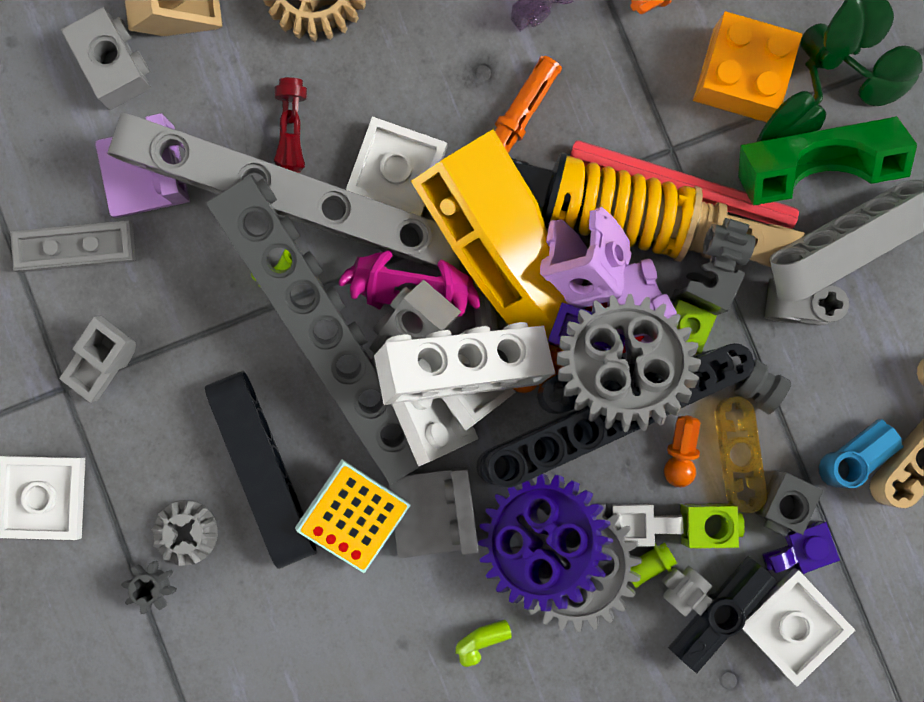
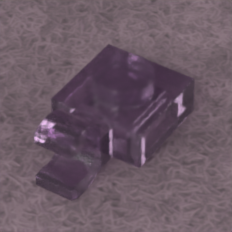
[511,0,575,31]

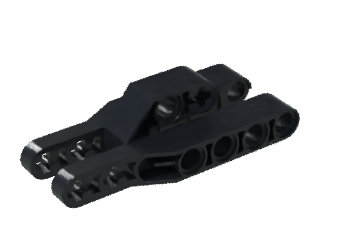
[476,343,754,488]

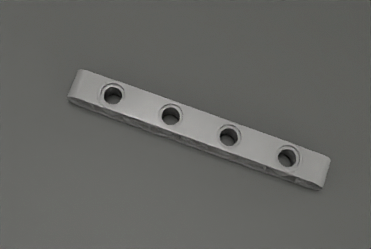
[107,113,461,271]

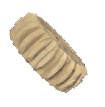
[263,0,366,42]

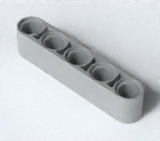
[769,180,924,302]

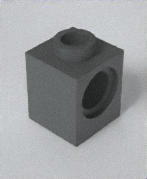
[755,471,823,537]

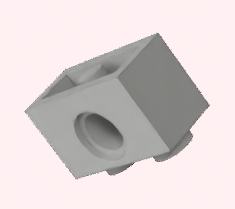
[61,7,152,110]

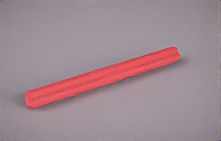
[570,140,799,229]

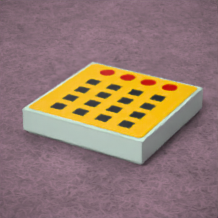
[295,459,410,573]

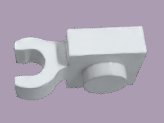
[613,504,684,546]

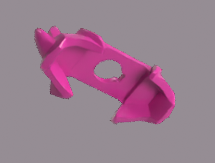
[338,251,480,317]

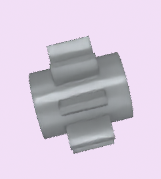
[662,565,713,617]

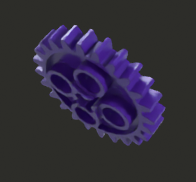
[478,474,613,611]

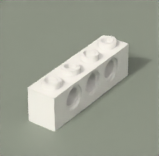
[374,322,555,405]

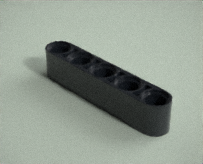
[205,370,317,569]

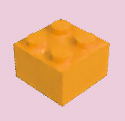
[693,11,802,123]

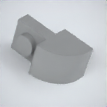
[59,316,136,403]

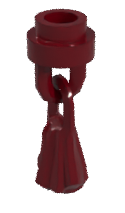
[274,77,307,173]

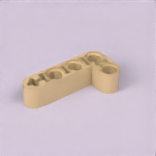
[870,359,924,508]

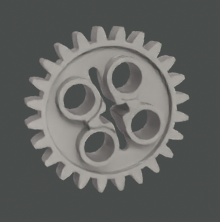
[557,294,701,432]
[511,502,642,632]

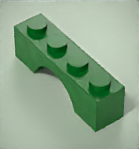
[738,116,917,206]

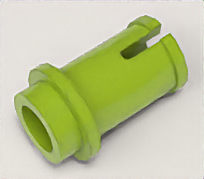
[631,542,677,588]

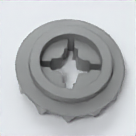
[151,500,218,566]

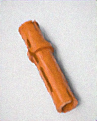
[495,56,562,153]

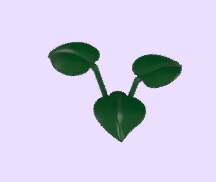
[756,0,923,142]

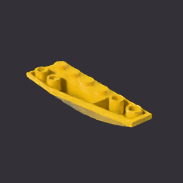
[411,129,568,351]

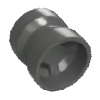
[734,359,791,414]

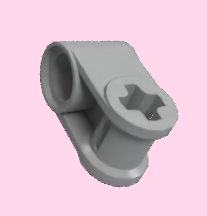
[764,278,849,325]

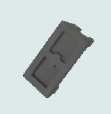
[670,262,746,315]

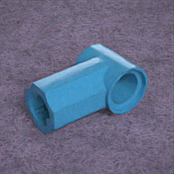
[819,419,903,488]

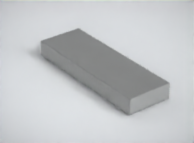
[10,220,136,273]

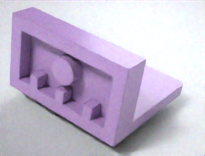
[96,113,190,218]

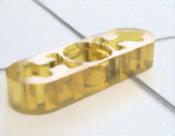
[715,397,767,513]

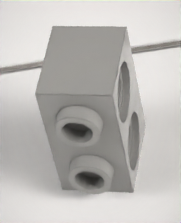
[369,280,461,361]

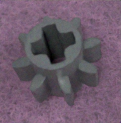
[703,218,756,272]
[121,561,177,614]

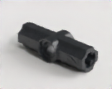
[668,556,777,674]

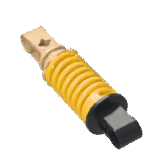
[511,152,805,267]

